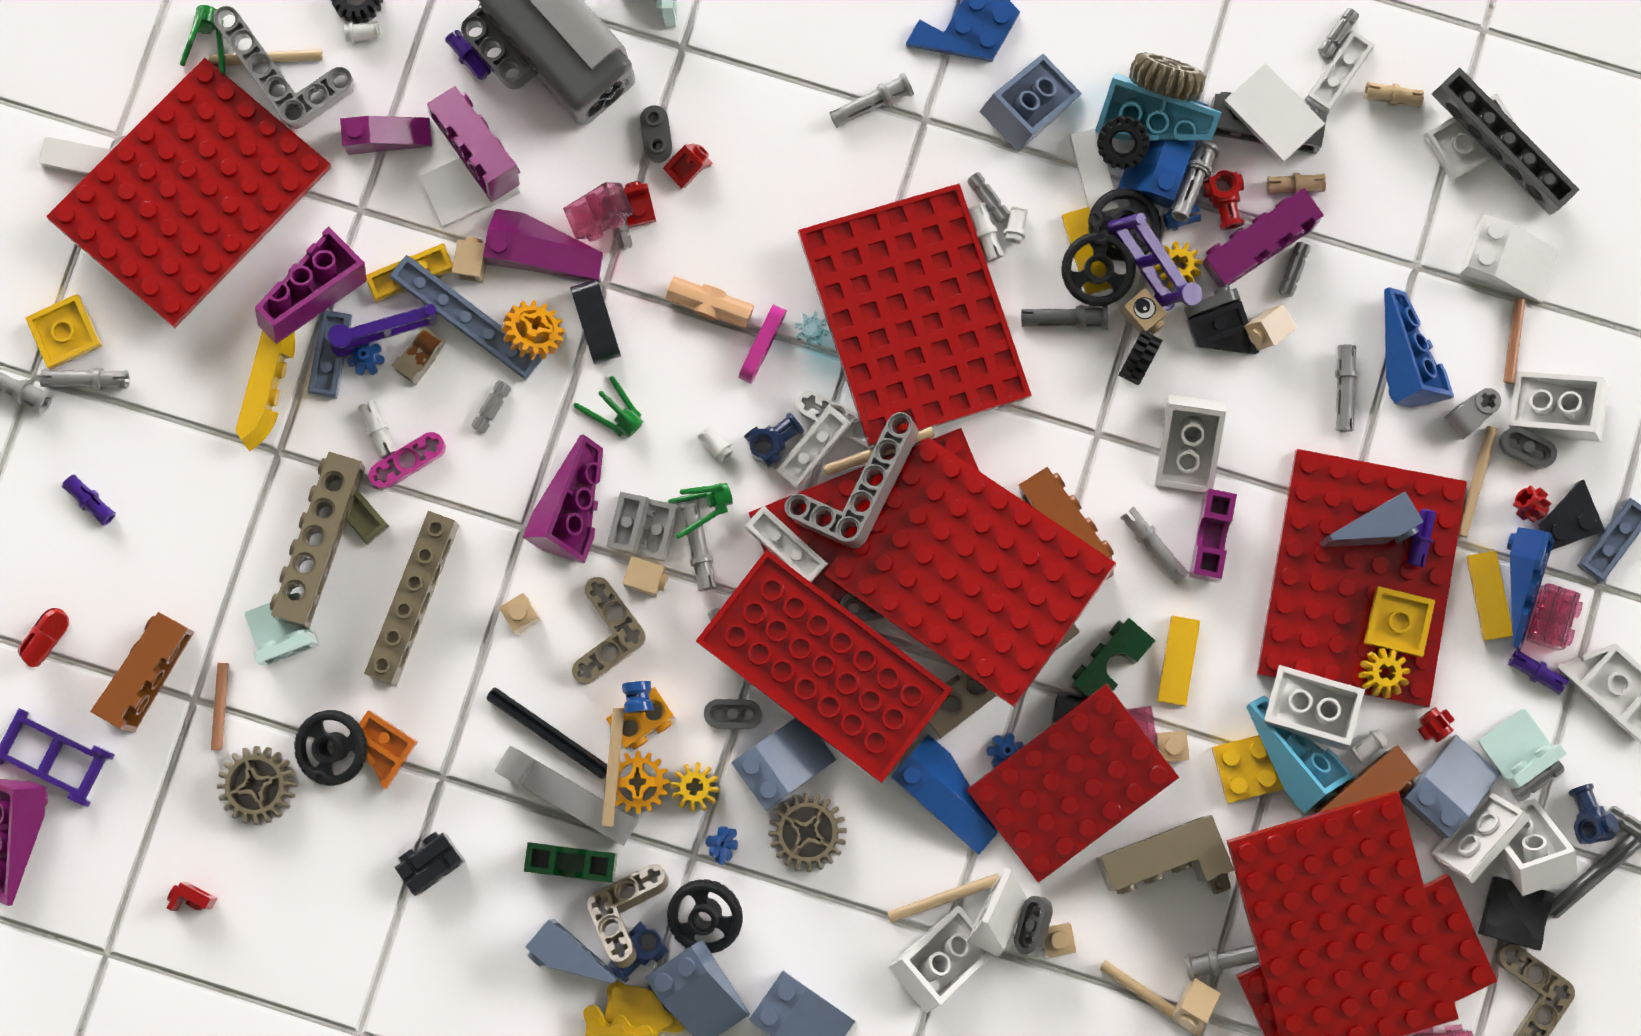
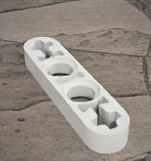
[797,390,895,458]

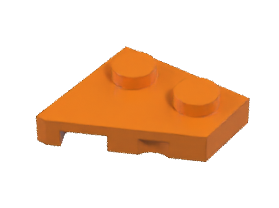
[359,710,419,789]

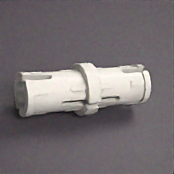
[968,202,1005,262]
[358,400,397,459]

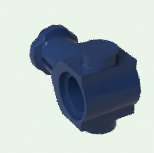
[744,411,805,469]
[1568,783,1620,845]
[608,921,669,983]

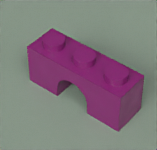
[1189,488,1237,583]

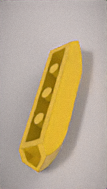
[235,330,296,452]

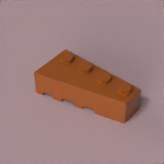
[1019,466,1114,580]
[90,612,195,732]
[1314,745,1420,814]

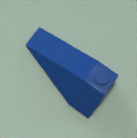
[1117,101,1208,209]
[1384,287,1455,408]
[1507,527,1555,650]
[891,734,998,855]

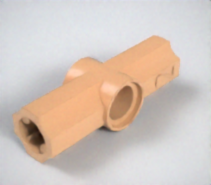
[665,276,754,329]

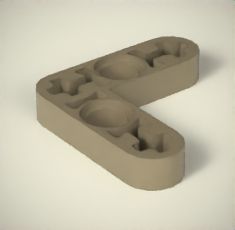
[572,577,646,685]
[587,864,669,968]
[1496,944,1575,1036]

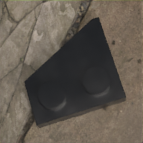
[1186,301,1259,354]
[1538,479,1605,550]

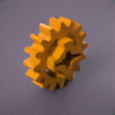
[501,300,565,360]
[615,750,670,814]

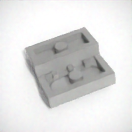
[606,491,680,562]

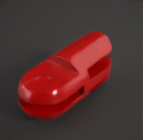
[17,608,69,668]

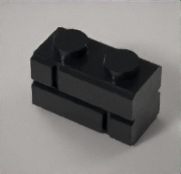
[394,831,466,896]

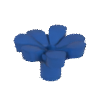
[347,343,385,376]
[986,733,1024,768]
[705,826,738,865]

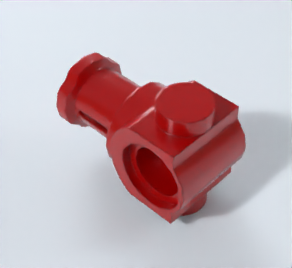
[1201,170,1245,231]

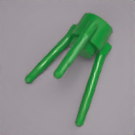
[180,5,225,74]
[573,376,644,438]
[668,482,733,539]

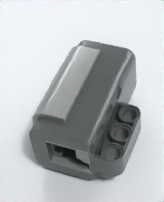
[461,0,636,125]

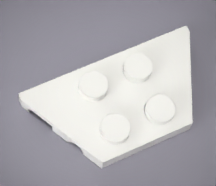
[1555,643,1641,744]

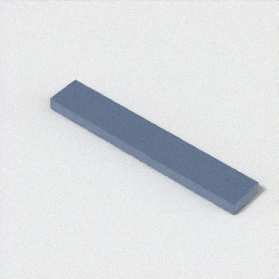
[389,254,542,381]

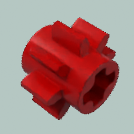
[1513,485,1552,523]
[1417,707,1455,743]

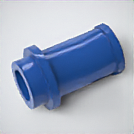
[1163,204,1201,231]

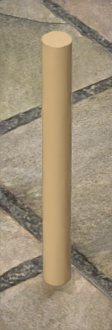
[209,49,323,66]
[823,426,935,476]
[1458,426,1498,538]
[601,708,624,827]
[887,873,999,923]
[1099,960,1204,1036]

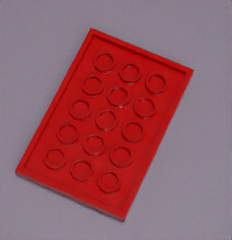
[967,683,1179,883]

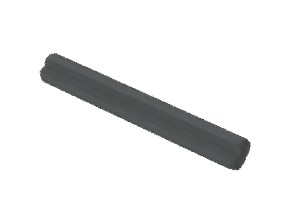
[1549,835,1641,919]

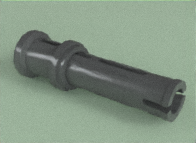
[1021,305,1108,330]

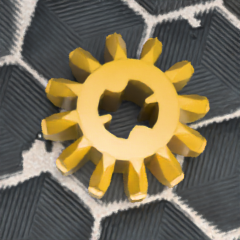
[1154,241,1203,289]
[1359,648,1410,698]
[670,762,720,812]

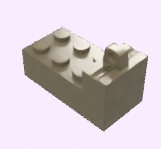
[1096,815,1234,895]

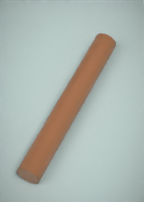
[1503,298,1526,384]
[211,662,229,750]

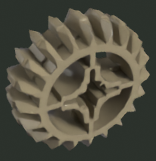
[1129,52,1206,101]
[217,746,297,825]
[768,792,847,872]

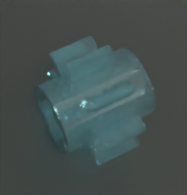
[795,311,830,348]

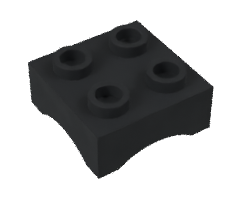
[1478,876,1555,951]

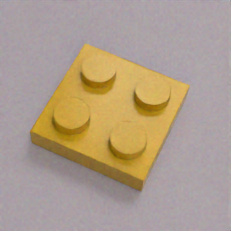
[25,294,102,370]
[1364,586,1435,658]
[1211,735,1284,804]

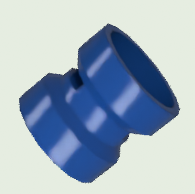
[622,681,654,714]

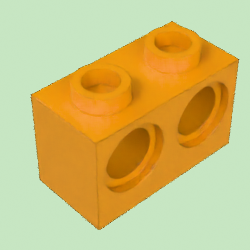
[606,686,675,750]

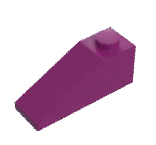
[340,115,432,155]

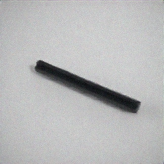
[486,687,607,779]

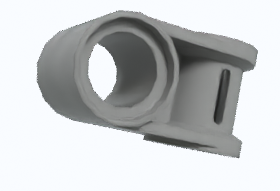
[1444,388,1502,440]

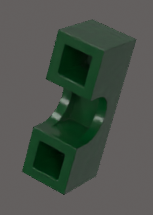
[1071,618,1156,698]
[523,842,618,883]

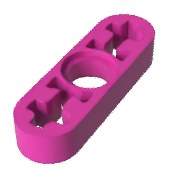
[738,304,787,384]
[369,432,446,490]

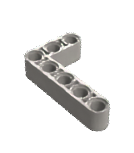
[213,6,355,129]
[785,412,918,549]
[494,745,639,846]

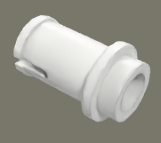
[344,21,380,44]
[1003,206,1028,244]
[697,425,734,462]
[1350,728,1389,764]

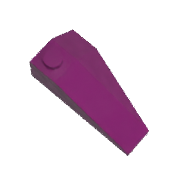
[483,209,603,281]
[523,434,603,563]
[0,779,48,906]

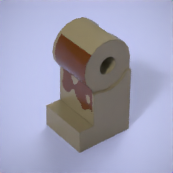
[391,327,445,385]

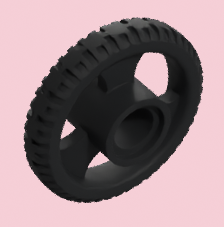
[1088,188,1161,262]
[1061,232,1136,306]
[294,710,368,786]
[667,879,743,954]

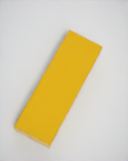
[1061,207,1112,295]
[366,243,453,303]
[1466,551,1513,641]
[1157,615,1201,706]

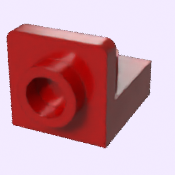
[663,143,713,189]
[620,181,656,228]
[166,882,218,911]

